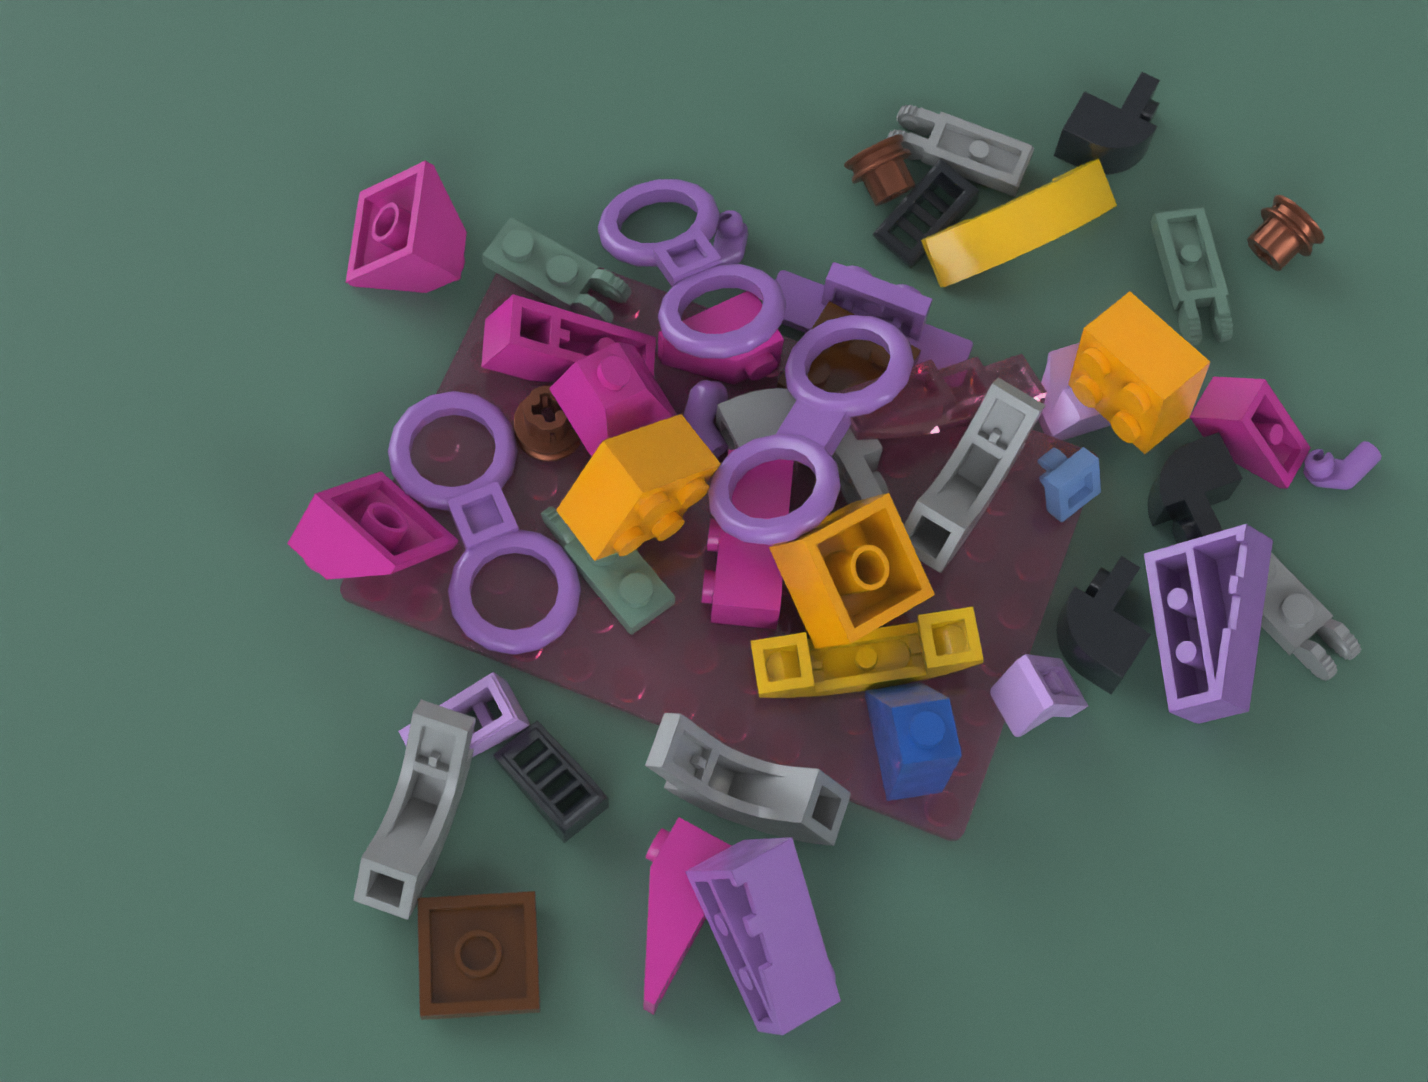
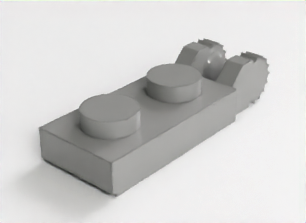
[887,104,1035,197]
[1261,552,1362,681]

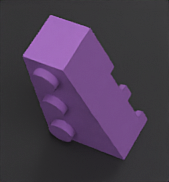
[1144,524,1273,724]
[685,837,841,1035]

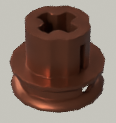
[844,134,916,206]
[1247,195,1325,271]
[514,386,581,462]

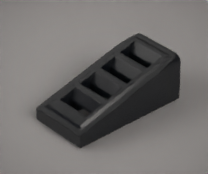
[873,159,979,268]
[493,720,609,843]

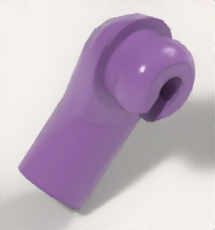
[713,210,748,264]
[683,380,728,458]

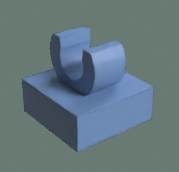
[1037,447,1101,523]

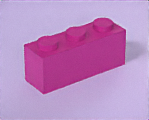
[701,449,794,629]

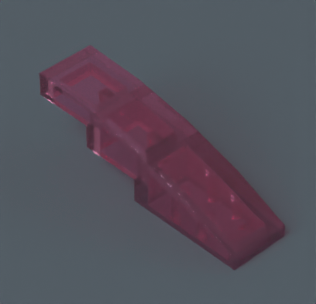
[835,353,1047,440]

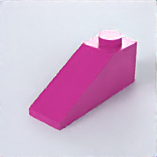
[481,294,656,382]
[643,817,731,1014]

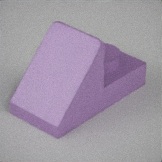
[990,654,1088,737]

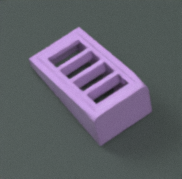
[399,672,530,757]

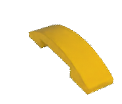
[921,159,1117,288]
[750,607,984,698]

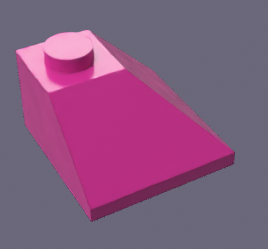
[345,160,467,293]
[549,342,677,457]
[287,471,459,580]

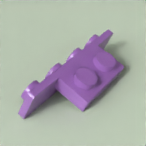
[775,262,973,388]

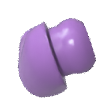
[1303,441,1381,490]

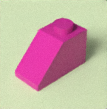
[658,291,784,385]
[1190,377,1311,489]

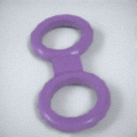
[598,179,786,359]
[708,315,914,545]
[388,391,581,655]

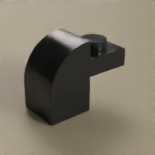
[1053,72,1160,175]
[1148,432,1243,544]
[1056,556,1151,694]

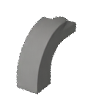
[904,378,1046,573]
[715,388,889,504]
[353,700,476,920]
[645,713,851,846]

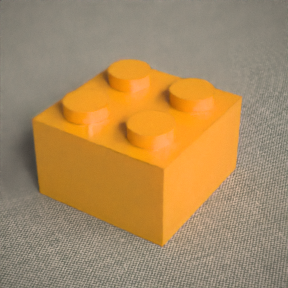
[1068,291,1210,454]
[556,414,721,561]
[769,493,935,649]

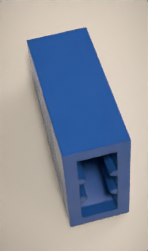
[865,682,962,801]

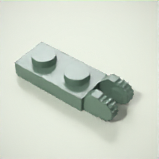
[1150,206,1234,346]
[482,217,632,323]
[540,506,675,635]

